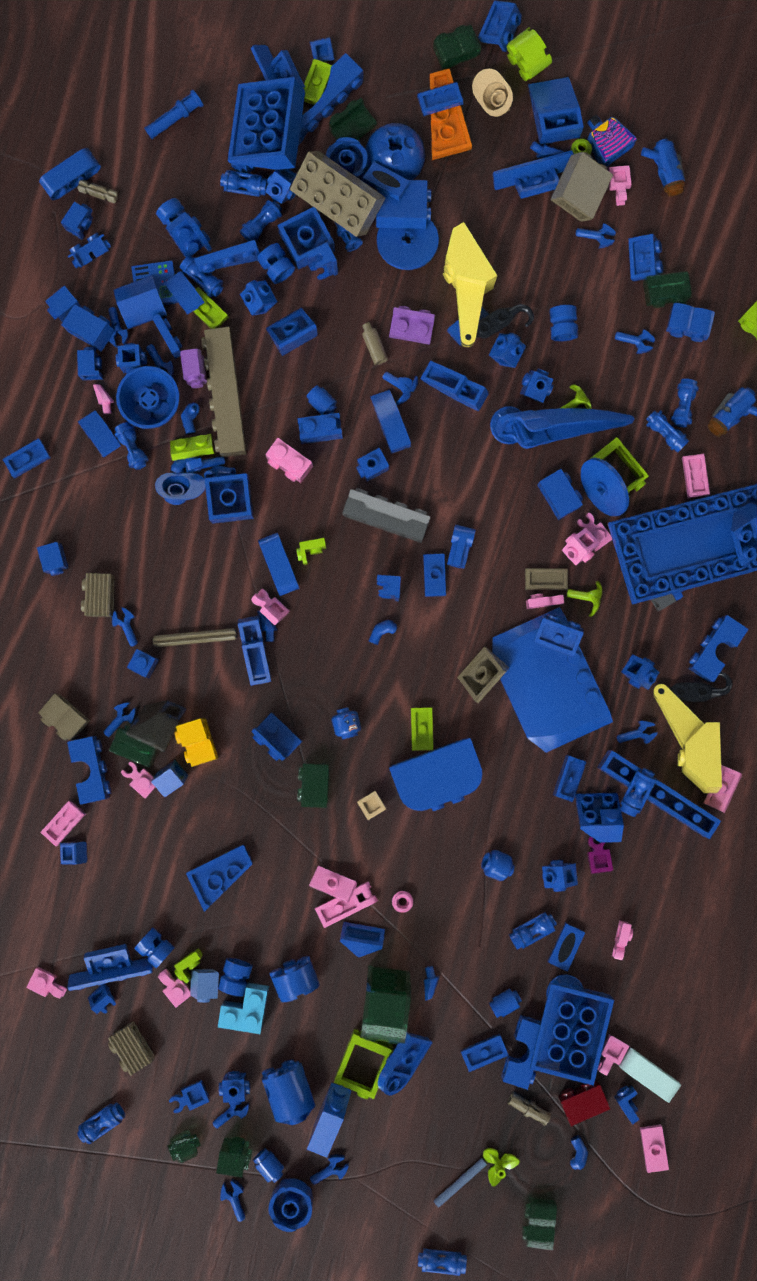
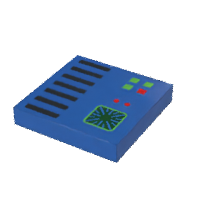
[131,261,178,305]

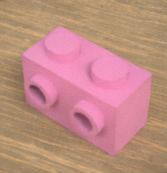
[265,438,313,483]

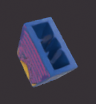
[587,115,637,167]

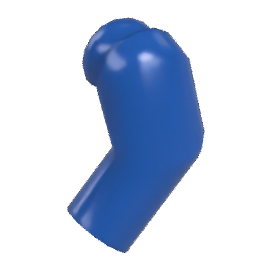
[181,402,200,434]
[171,457,198,473]

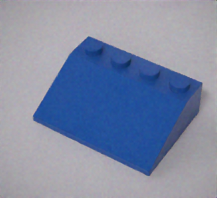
[228,77,305,170]
[530,983,614,1086]

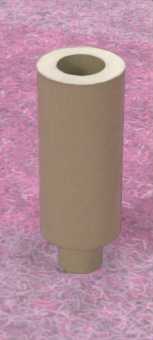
[362,322,388,365]

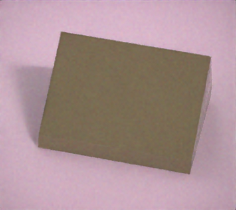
[457,647,509,703]

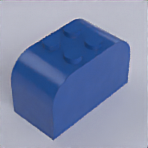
[389,737,482,811]

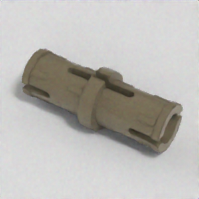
[507,1091,551,1126]

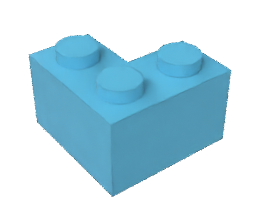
[218,983,269,1034]

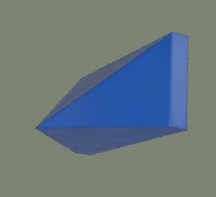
[340,922,385,958]

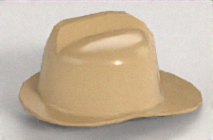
[472,68,513,117]

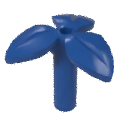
[383,372,418,405]

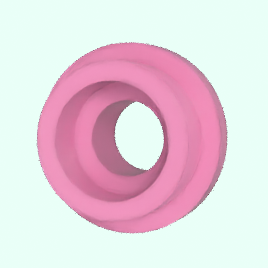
[392,891,413,913]

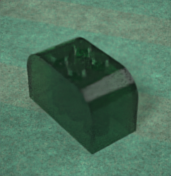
[360,966,411,1044]

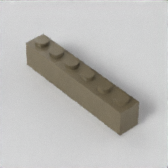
[201,327,247,457]

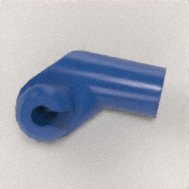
[204,466,236,478]
[368,620,397,645]
[570,1135,588,1170]

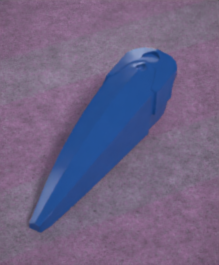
[496,408,634,449]

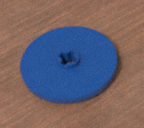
[377,220,439,270]
[581,458,629,517]

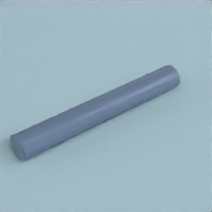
[434,1158,487,1208]

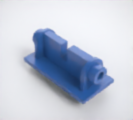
[68,233,111,268]

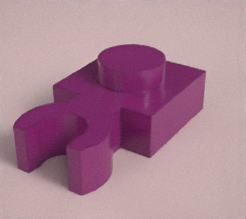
[587,837,613,874]

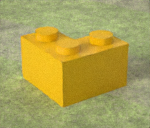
[174,718,218,767]

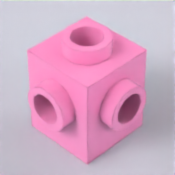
[562,528,600,565]

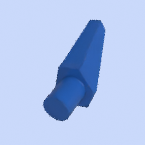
[530,141,564,158]
[257,611,278,642]
[424,966,439,1001]

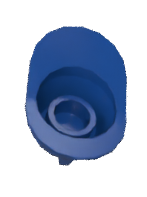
[155,473,205,505]

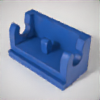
[306,242,338,280]
[377,575,401,602]
[553,755,586,802]

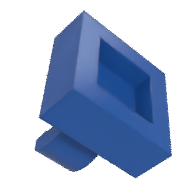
[88,984,116,1014]

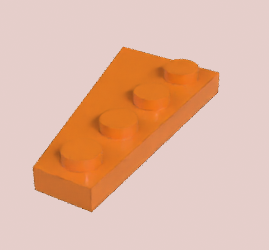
[429,68,472,160]

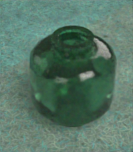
[167,1130,201,1164]

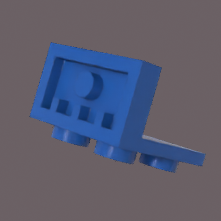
[251,713,302,761]

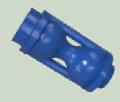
[220,170,268,197]
[240,200,282,242]
[180,255,223,298]
[671,379,699,428]
[646,410,689,453]
[115,422,149,470]
[620,768,657,817]
[509,912,557,950]
[77,1103,125,1144]
[418,1248,467,1276]

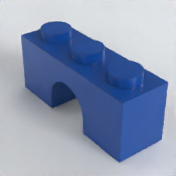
[688,615,749,683]
[67,736,111,805]
[501,1015,541,1090]

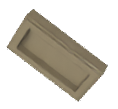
[525,568,568,590]

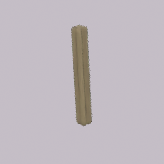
[153,628,237,647]

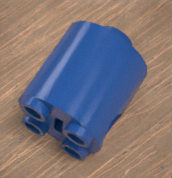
[261,1059,316,1125]

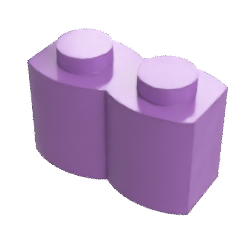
[180,349,207,388]

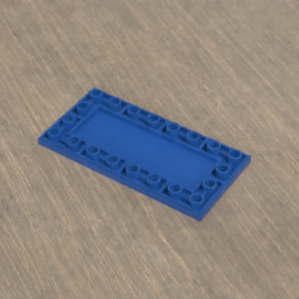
[608,484,757,605]

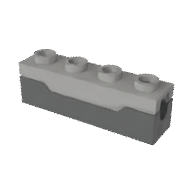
[342,488,430,543]

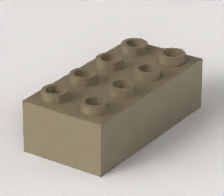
[290,151,386,237]

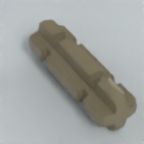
[78,180,118,203]

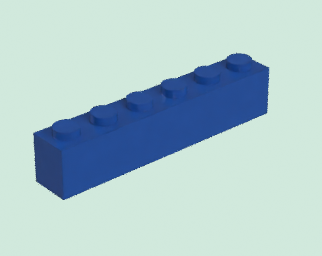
[597,750,721,839]

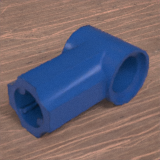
[447,524,476,569]

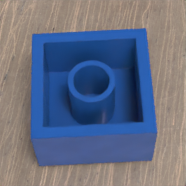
[278,207,335,270]
[204,473,254,524]

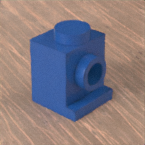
[61,202,93,240]
[77,347,103,380]

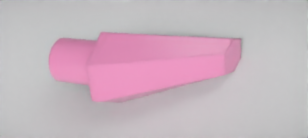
[93,384,114,414]

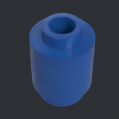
[306,385,337,415]
[489,988,522,1018]
[253,1148,284,1182]

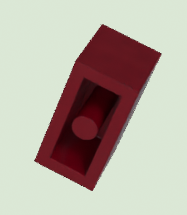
[558,1079,610,1126]

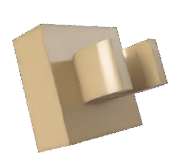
[357,791,386,820]

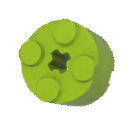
[506,27,552,81]

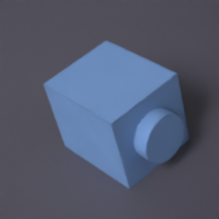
[190,969,219,1003]

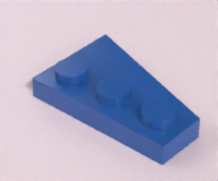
[194,240,261,273]
[186,844,253,912]

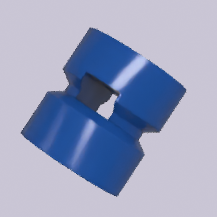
[156,198,190,227]
[257,243,296,284]
[549,305,578,341]
[134,928,175,968]
[218,958,253,997]

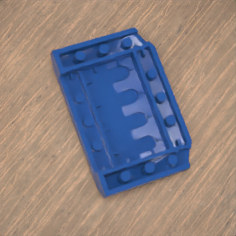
[492,607,613,753]

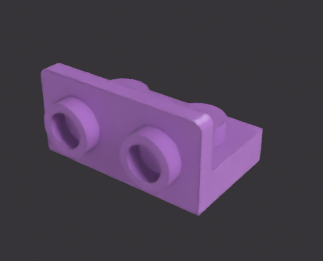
[389,306,435,345]

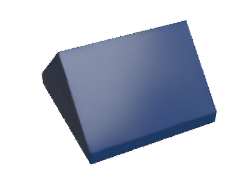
[113,276,167,329]
[266,308,318,356]

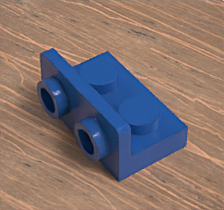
[478,0,522,52]
[166,212,212,257]
[629,234,663,281]
[534,613,584,656]

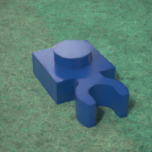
[169,1080,210,1113]

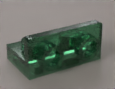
[329,98,377,140]

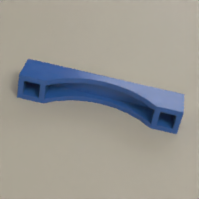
[298,53,363,145]

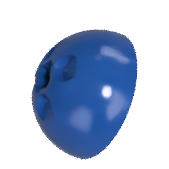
[365,123,426,180]
[116,366,179,429]

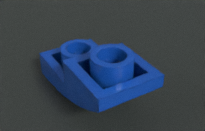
[164,271,205,315]
[77,410,121,457]

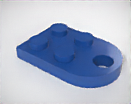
[378,1032,433,1096]

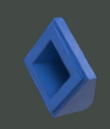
[309,37,334,62]
[60,842,87,864]

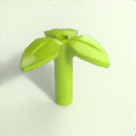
[561,384,592,409]
[567,581,602,617]
[483,1148,520,1187]

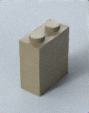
[551,152,613,222]

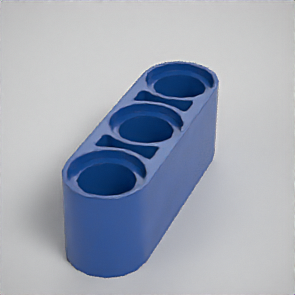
[39,148,101,200]
[258,532,300,596]

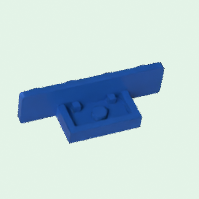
[251,45,305,89]
[493,150,574,199]
[67,944,153,991]

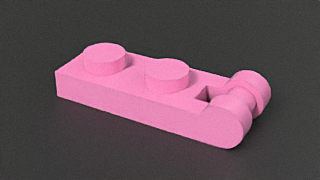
[315,882,378,928]

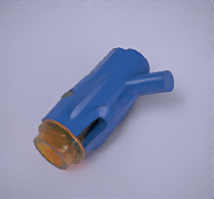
[641,139,685,197]
[708,387,757,437]

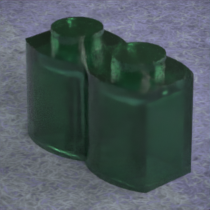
[433,25,481,70]
[522,1198,557,1250]

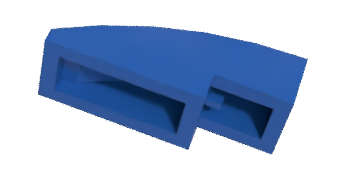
[420,361,489,411]
[370,390,411,454]
[238,615,271,686]

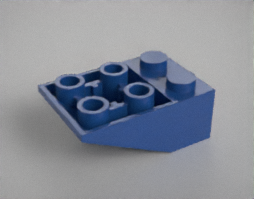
[528,77,584,145]

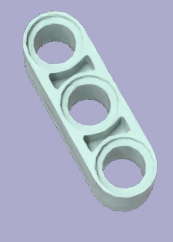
[618,1047,681,1103]

